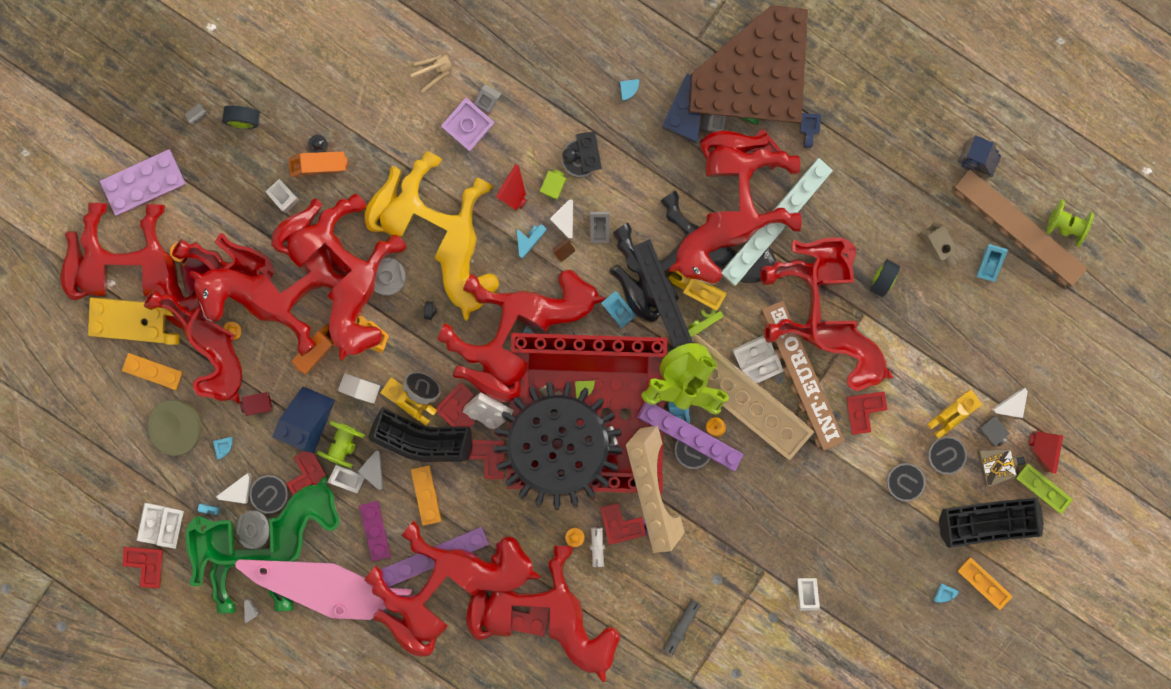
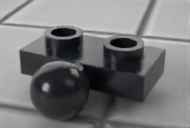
[562,131,602,173]

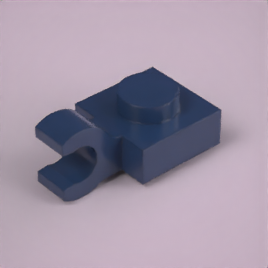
[800,113,821,148]

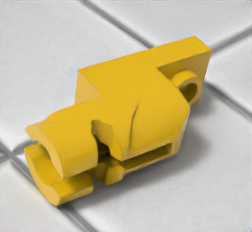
[667,271,727,311]
[380,377,438,426]
[927,389,983,439]

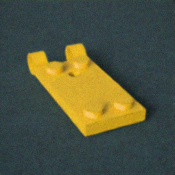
[88,297,180,345]

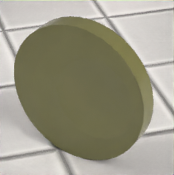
[148,399,202,456]

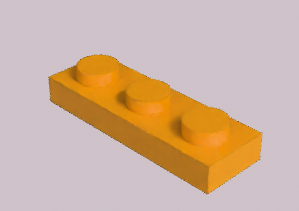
[122,353,183,390]
[411,465,442,526]
[957,557,1013,610]

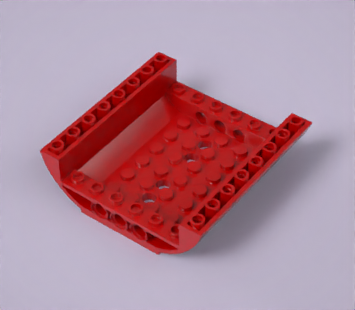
[507,333,667,494]

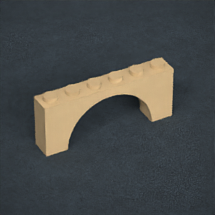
[626,426,685,553]

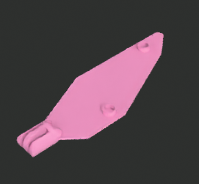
[235,560,412,620]

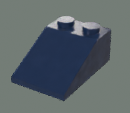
[272,386,335,453]

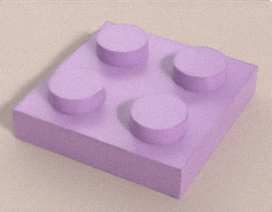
[441,98,495,152]

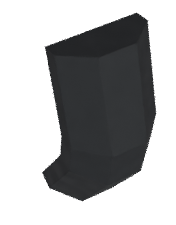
[368,407,472,462]
[939,497,1044,548]

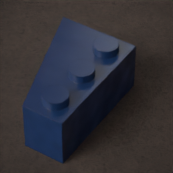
[662,74,700,144]
[958,135,1001,177]

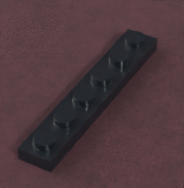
[632,239,693,349]

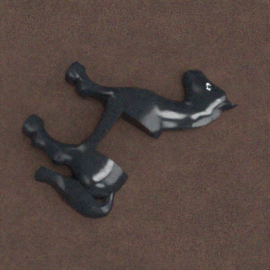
[609,190,782,323]

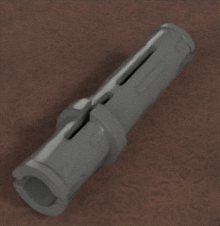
[663,599,701,655]

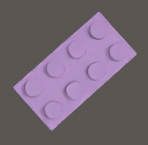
[100,149,186,216]

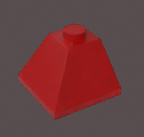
[496,164,527,212]
[1028,431,1063,474]

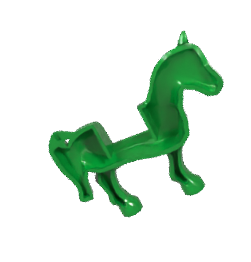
[186,476,340,614]

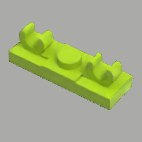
[688,308,724,337]
[1015,463,1073,514]

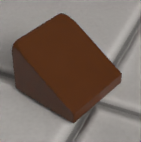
[552,239,575,262]

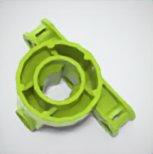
[641,343,729,415]

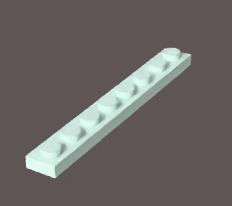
[722,158,833,286]

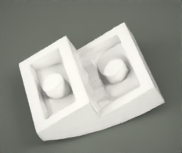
[732,335,783,383]
[136,502,184,549]

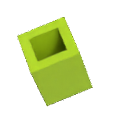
[540,169,566,201]

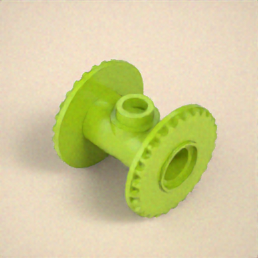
[1045,199,1094,247]
[317,421,365,468]

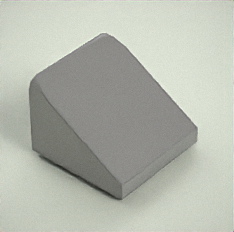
[473,84,501,114]
[185,103,208,125]
[700,114,726,132]
[244,598,259,623]

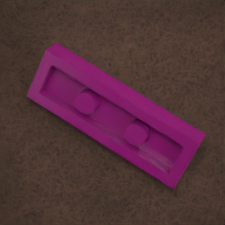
[359,501,392,562]

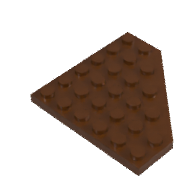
[688,5,808,124]

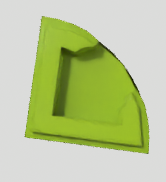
[575,381,595,399]

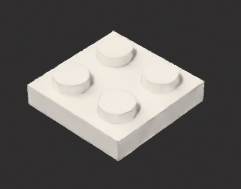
[462,392,514,429]

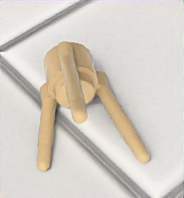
[410,55,452,93]

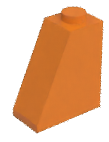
[289,151,348,177]
[291,324,335,375]

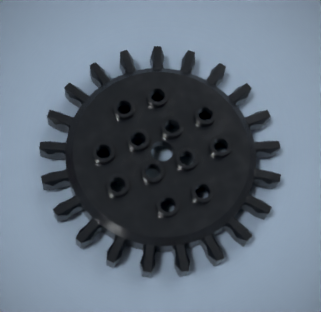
[493,382,622,510]

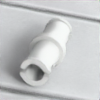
[590,527,605,567]

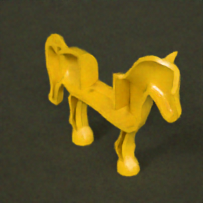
[364,151,499,321]

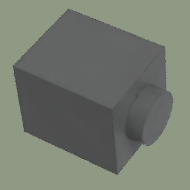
[978,416,1010,446]

